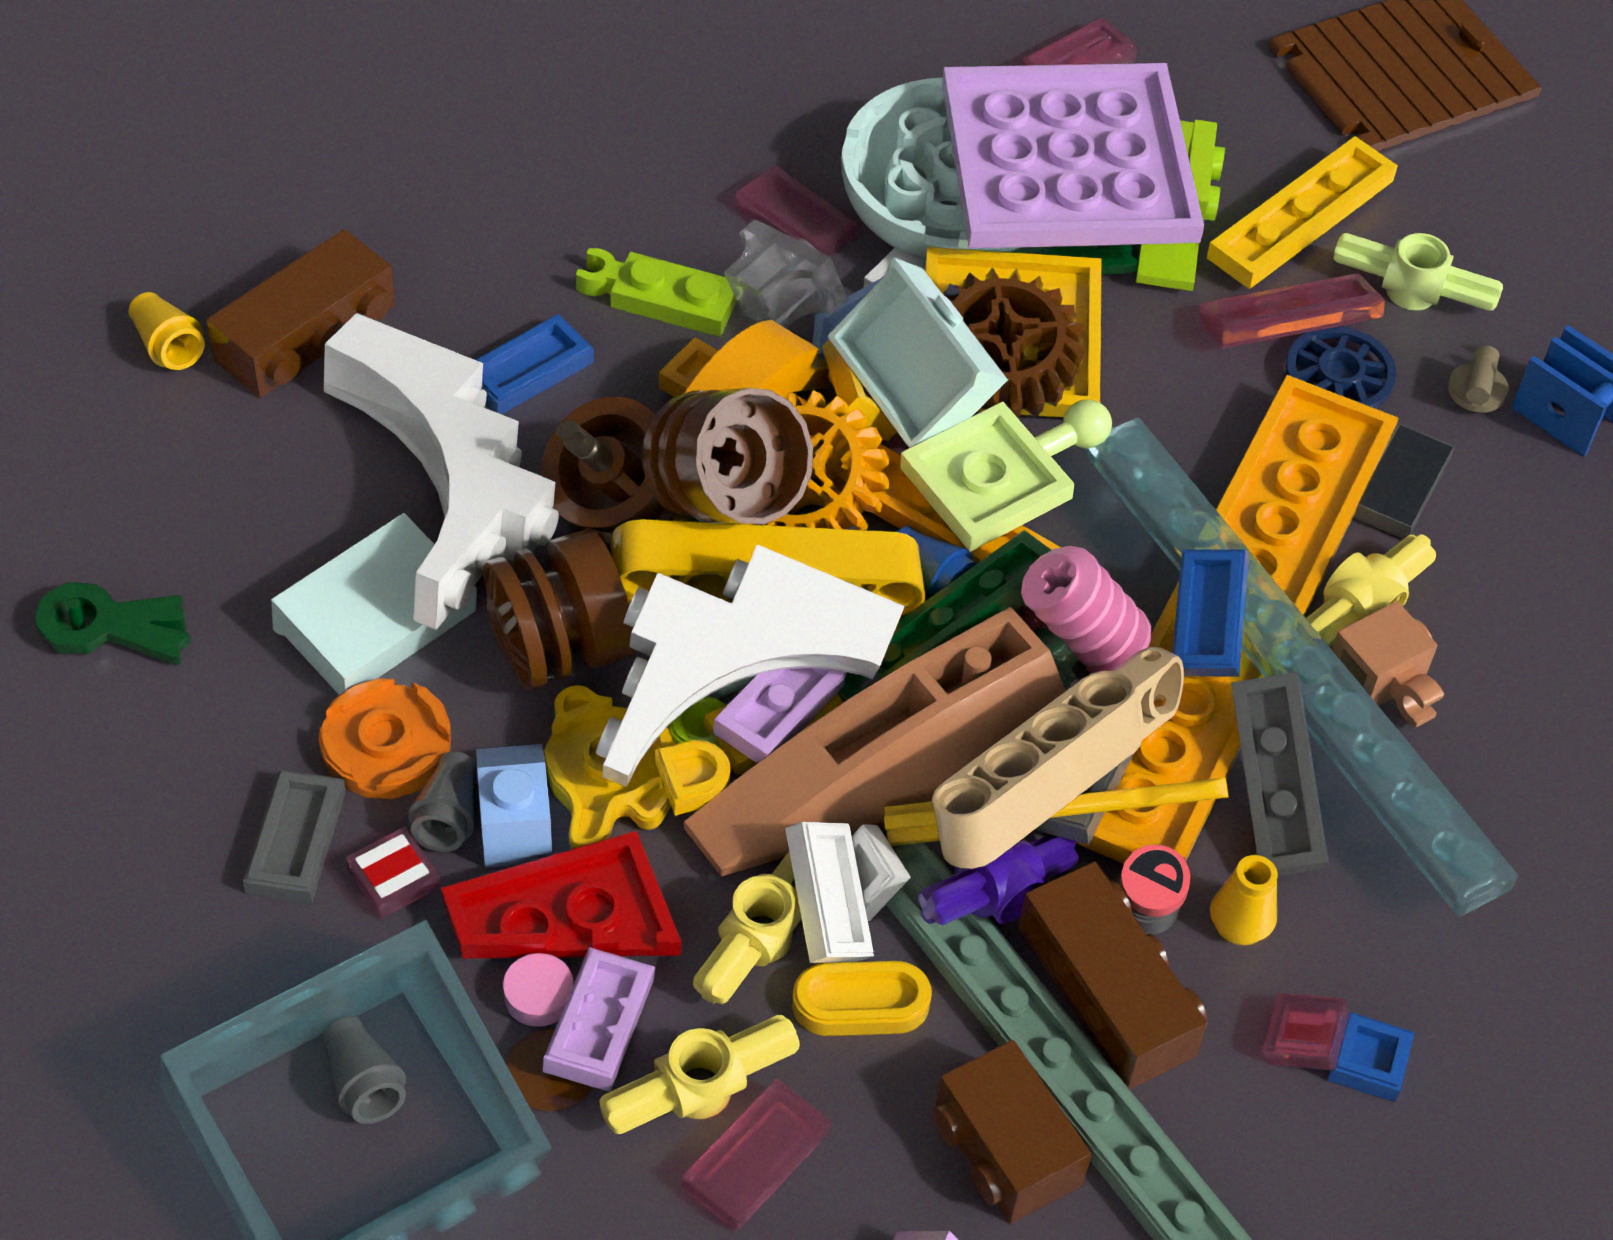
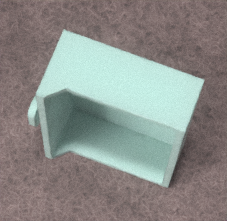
[827,257,1008,448]
[271,513,477,695]

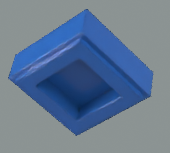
[1327,1011,1415,1102]

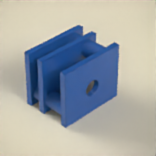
[1511,325,1613,457]

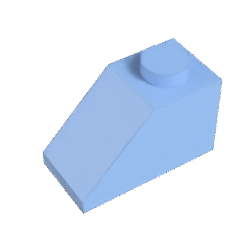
[476,744,552,868]

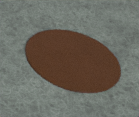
[505,1029,592,1111]

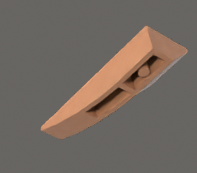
[684,607,1066,877]

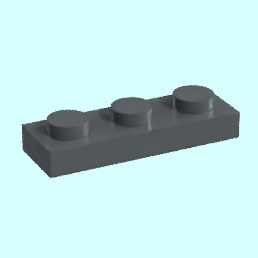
[1231,672,1330,876]

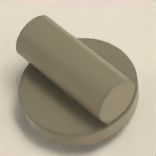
[1448,346,1509,413]

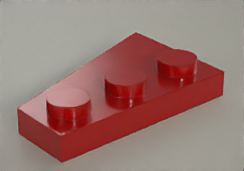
[441,831,682,959]

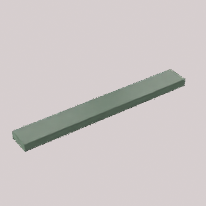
[886,842,1252,1240]

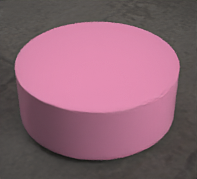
[503,953,573,1027]

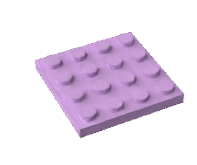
[942,63,1204,248]

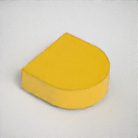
[655,740,730,816]

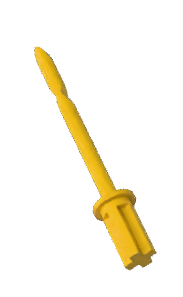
[884,778,1228,846]

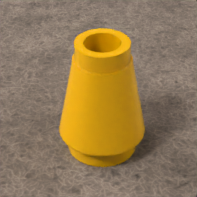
[128,292,205,370]
[1210,855,1278,945]

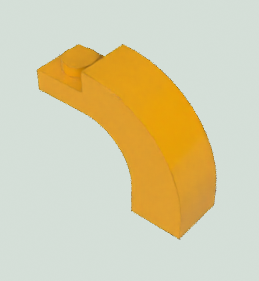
[684,320,829,459]

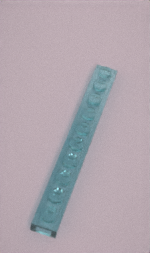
[1085,417,1519,917]

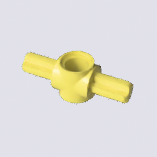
[1295,534,1436,654]
[693,852,802,1004]
[599,1015,800,1134]

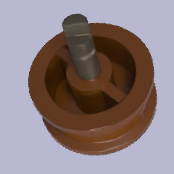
[541,396,677,546]

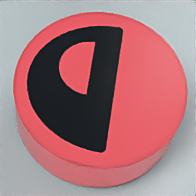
[1121,845,1190,917]

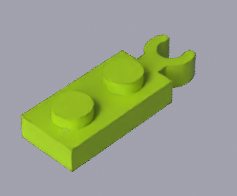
[576,248,740,337]

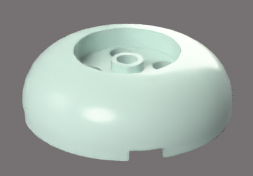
[841,78,1021,259]

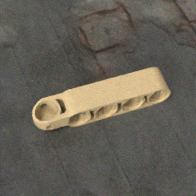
[932,647,1184,869]

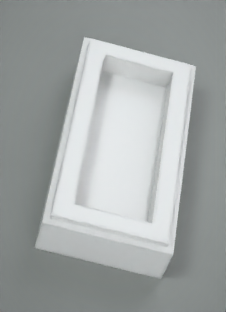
[785,822,874,963]

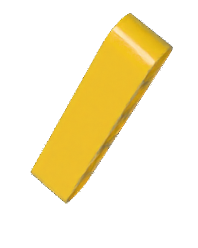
[611,519,925,617]

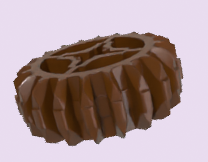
[944,267,1084,419]

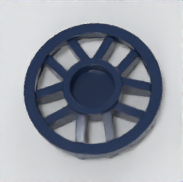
[1285,326,1396,408]

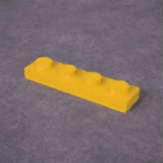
[1207,136,1398,289]

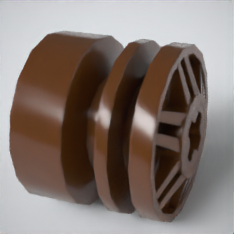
[643,388,813,524]
[483,528,635,691]

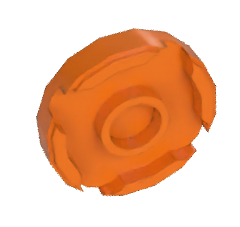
[318,678,452,799]

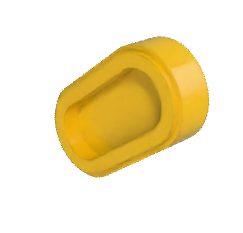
[792,961,932,1036]

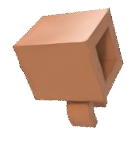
[1325,601,1444,728]

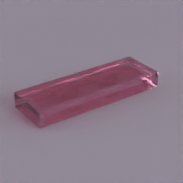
[1200,273,1385,349]

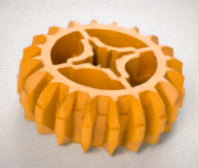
[746,390,889,530]

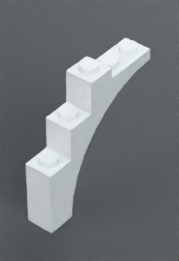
[324,313,559,630]

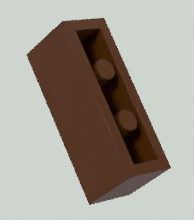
[206,229,395,398]
[1018,862,1208,1090]

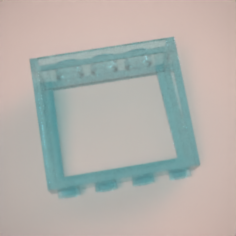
[160,920,552,1240]

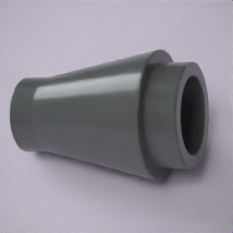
[408,752,477,852]
[322,1016,406,1124]

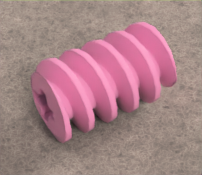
[1021,546,1151,674]

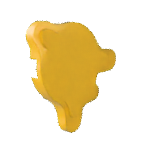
[543,685,675,850]

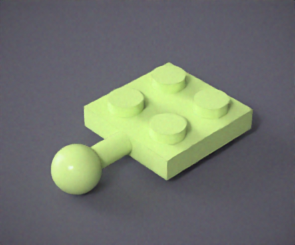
[900,399,1112,552]

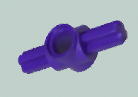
[918,834,1079,925]

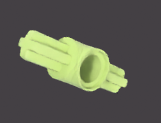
[1334,233,1503,311]

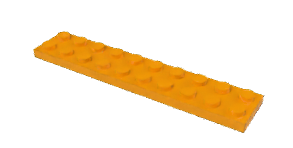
[1076,375,1399,864]

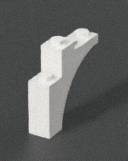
[595,544,904,787]

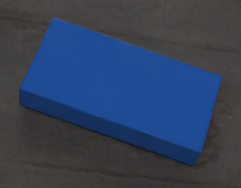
[475,314,594,415]
[1172,549,1249,677]

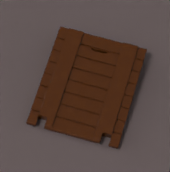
[1268,0,1542,151]

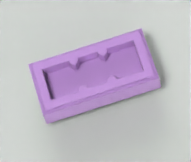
[543,947,655,1092]

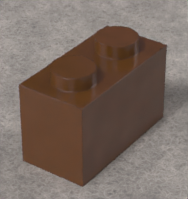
[933,1039,1092,1224]

